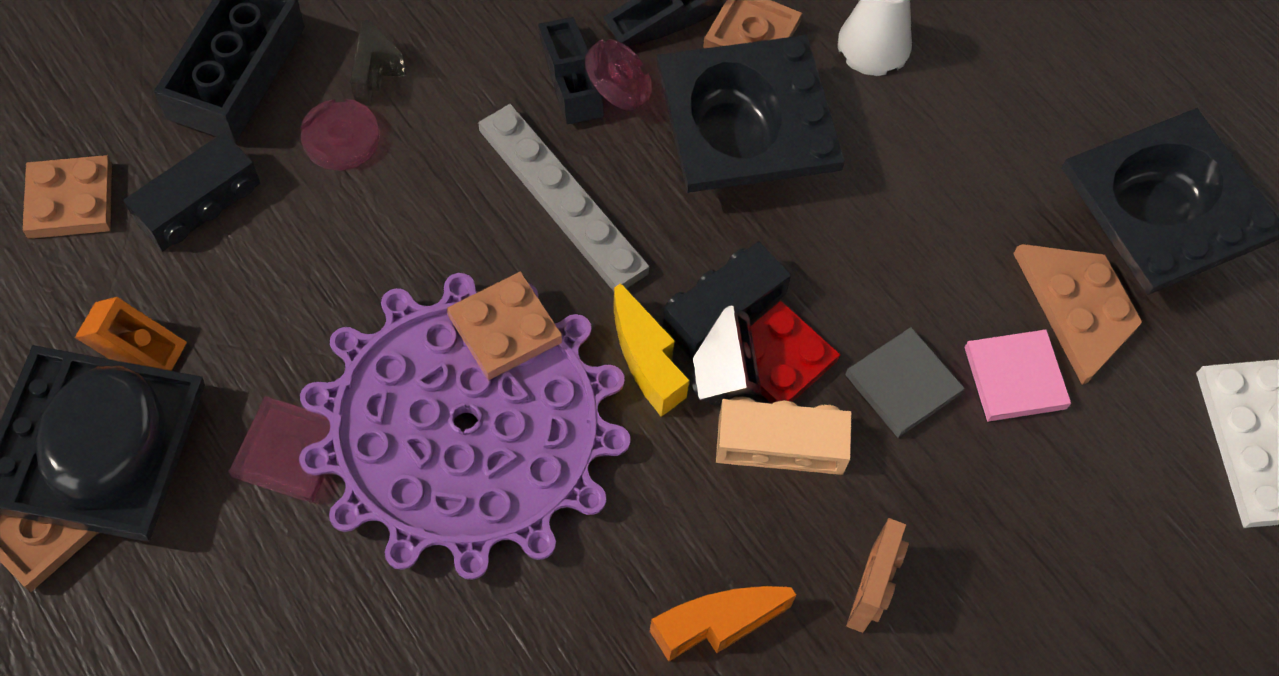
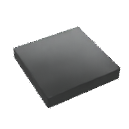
[845,327,965,438]

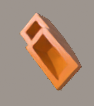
[650,586,796,661]

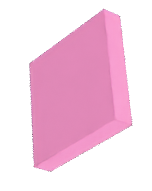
[964,330,1071,422]

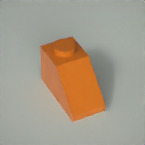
[75,297,187,371]

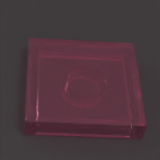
[229,396,331,503]

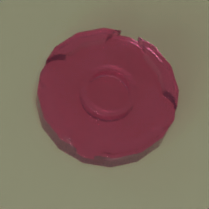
[585,39,652,111]
[301,99,380,171]

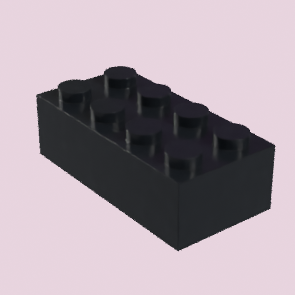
[154,0,305,143]

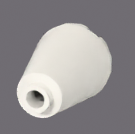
[838,0,912,76]

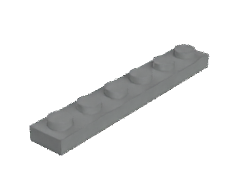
[478,104,649,291]

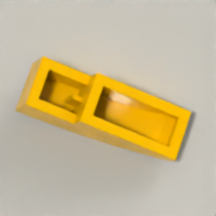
[613,283,689,417]

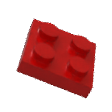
[751,300,840,404]

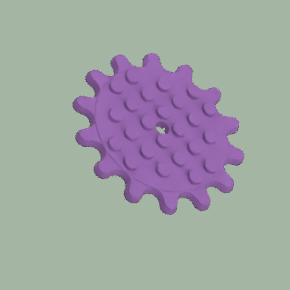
[299,273,630,580]

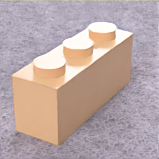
[716,397,851,475]

